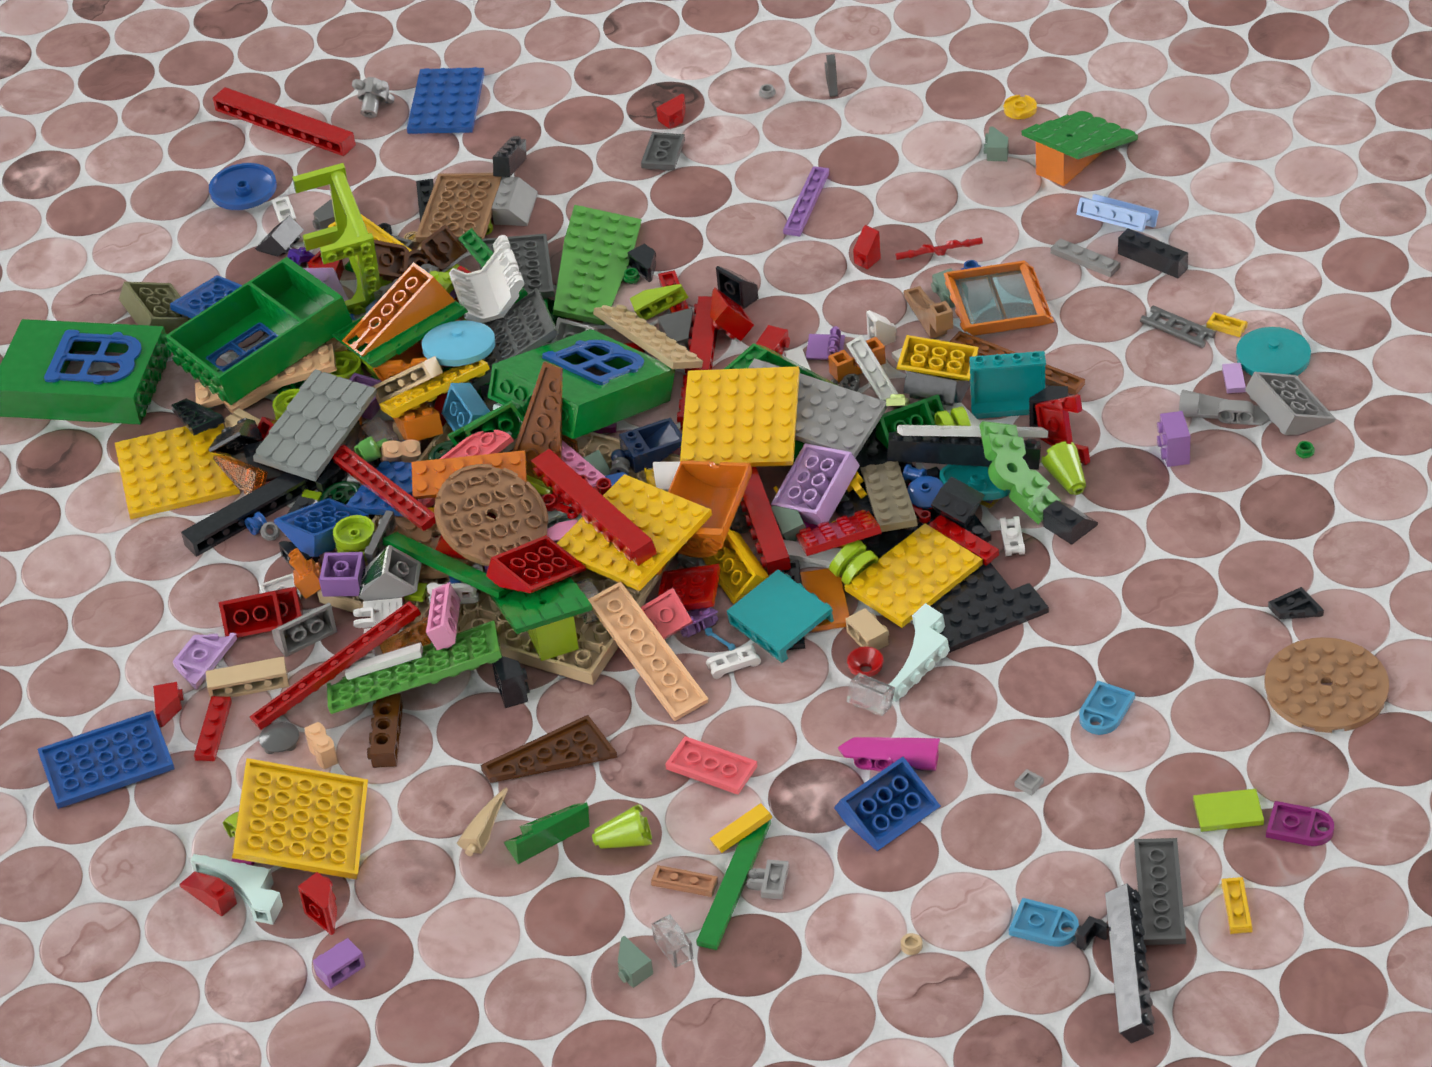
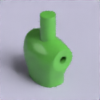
[354,436,388,462]

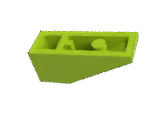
[630,284,689,320]

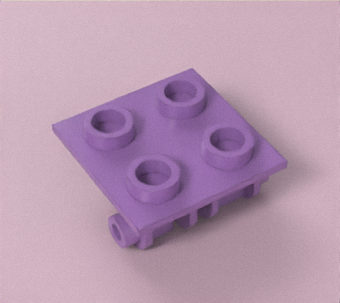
[806,326,845,360]
[681,607,718,637]

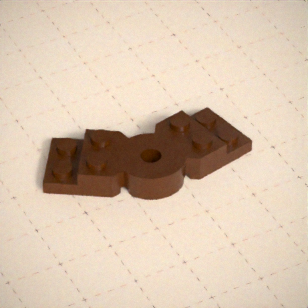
[374,224,467,282]

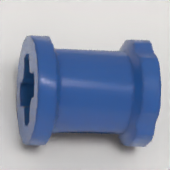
[902,464,927,481]

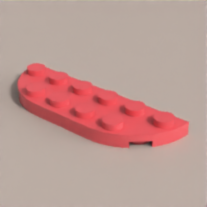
[418,430,514,508]

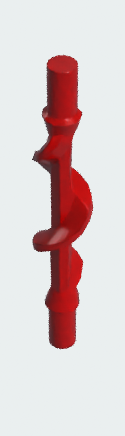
[895,237,983,260]

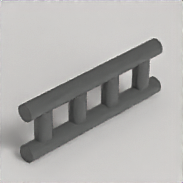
[1140,305,1216,348]

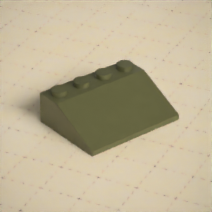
[119,282,191,334]

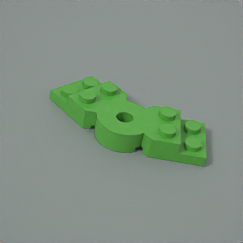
[979,421,1061,525]

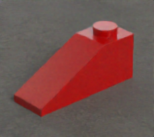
[179,871,237,916]

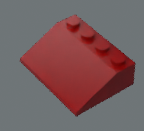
[486,535,586,593]

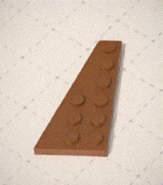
[513,361,563,481]

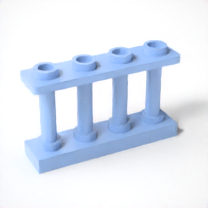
[1076,194,1159,232]

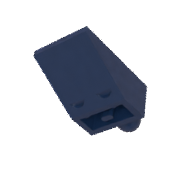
[611,417,682,473]

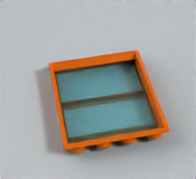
[944,260,1054,336]

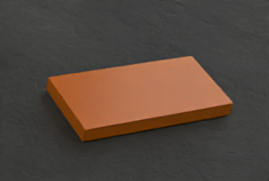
[800,568,849,632]

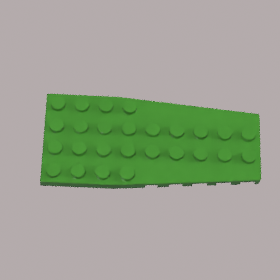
[553,205,642,326]
[327,620,502,714]

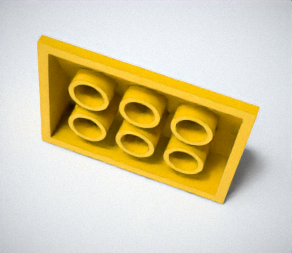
[896,335,979,381]

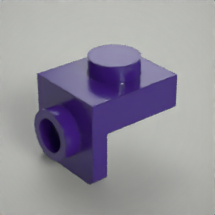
[287,247,315,266]

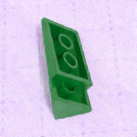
[875,394,944,449]
[448,401,525,446]
[504,802,590,864]

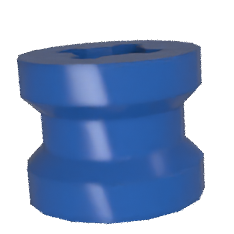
[245,512,267,535]

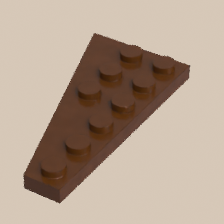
[481,715,618,783]

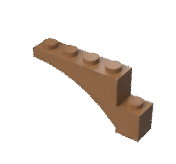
[904,286,953,339]

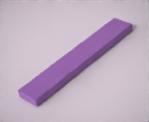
[783,166,830,237]

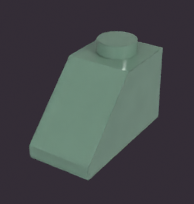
[618,935,653,988]

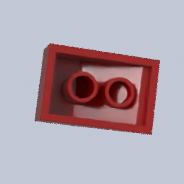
[710,288,754,341]

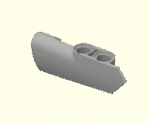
[1179,389,1270,426]

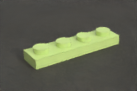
[886,394,910,406]

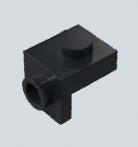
[1075,916,1109,950]

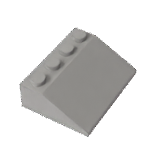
[1245,372,1336,435]

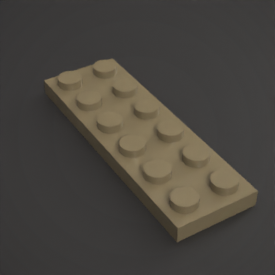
[861,461,918,532]

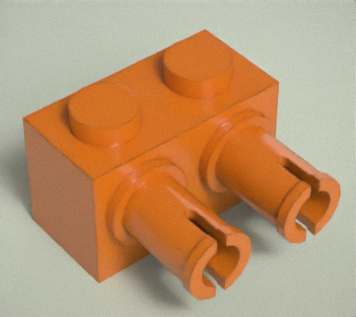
[288,548,322,599]

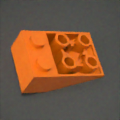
[393,402,443,441]

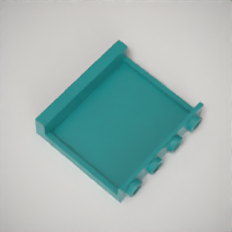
[969,351,1046,419]
[727,570,834,663]

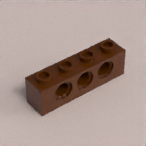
[367,693,403,768]

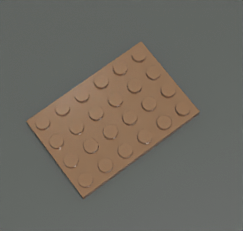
[415,173,502,243]

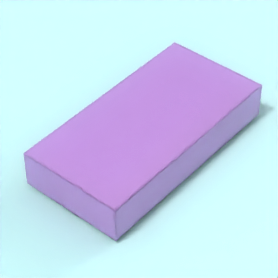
[1222,363,1246,394]

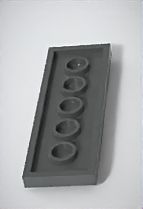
[1134,838,1186,945]

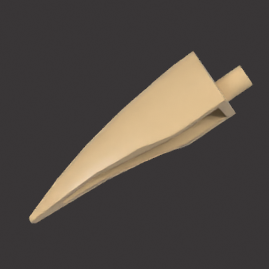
[457,787,508,856]

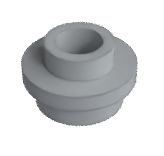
[759,84,776,99]
[260,522,280,541]

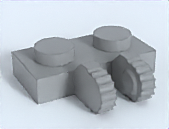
[746,860,789,899]

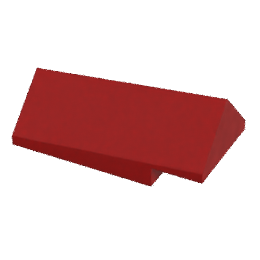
[218,586,303,638]

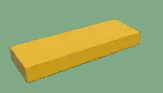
[709,803,773,853]
[1221,877,1252,934]

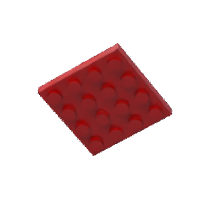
[796,510,882,556]

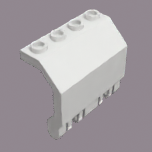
[449,235,525,323]

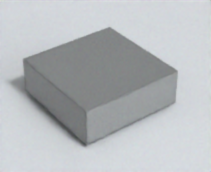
[1015,769,1044,796]

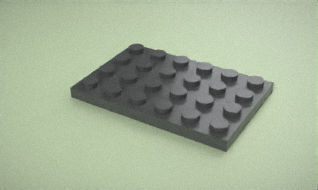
[480,234,554,299]

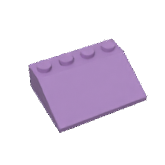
[771,443,860,525]

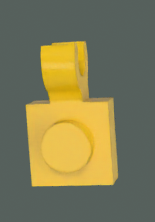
[847,471,867,499]

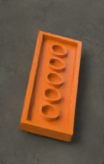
[411,450,527,499]

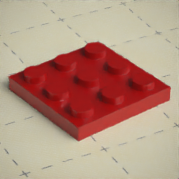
[658,564,721,611]

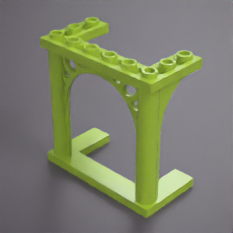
[292,163,381,316]

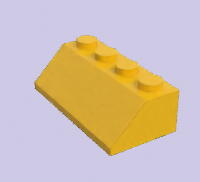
[703,529,769,604]

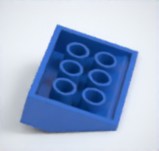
[274,498,369,557]
[834,757,941,851]

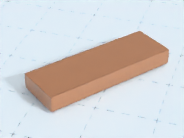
[651,865,718,897]

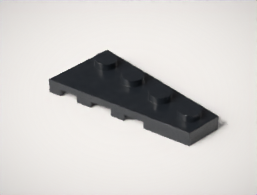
[171,398,225,436]

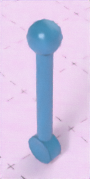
[705,628,736,651]

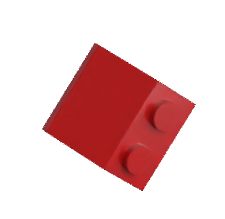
[298,872,337,935]

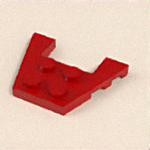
[1035,394,1090,465]

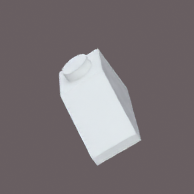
[866,310,897,346]

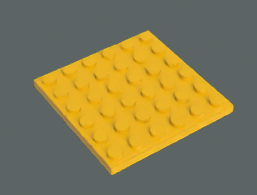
[680,366,800,467]
[115,423,240,520]
[557,474,712,591]
[232,758,368,879]

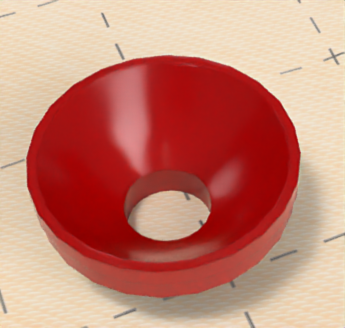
[847,646,884,678]

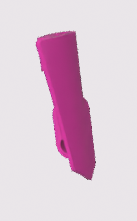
[838,737,940,771]

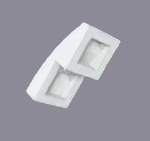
[272,196,296,223]

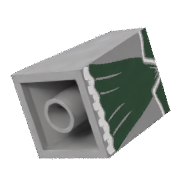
[358,545,421,601]

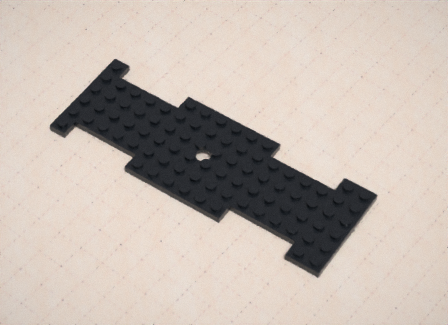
[836,426,1049,653]

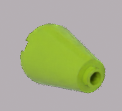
[1041,442,1086,495]
[592,804,652,849]

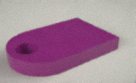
[1266,801,1334,846]

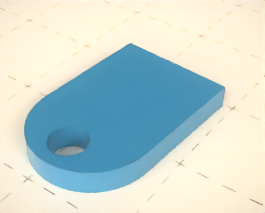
[1079,681,1135,735]
[1009,898,1079,947]

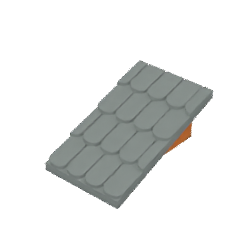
[253,369,376,481]

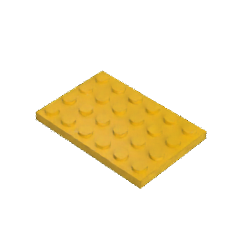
[845,524,983,628]

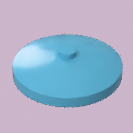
[422,320,495,366]

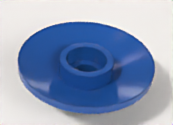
[907,476,944,508]

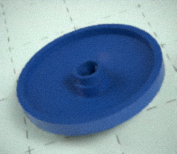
[209,163,277,210]

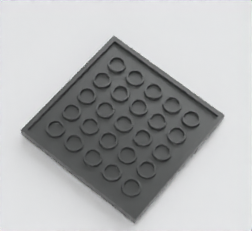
[468,288,559,391]

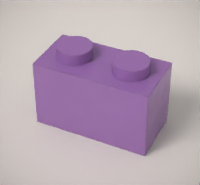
[313,938,365,989]

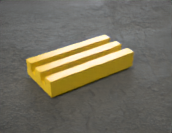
[1206,312,1248,337]

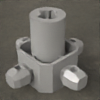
[352,77,395,118]

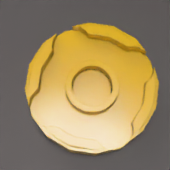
[1003,95,1037,119]

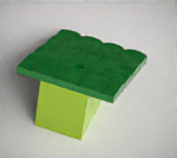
[489,577,593,661]

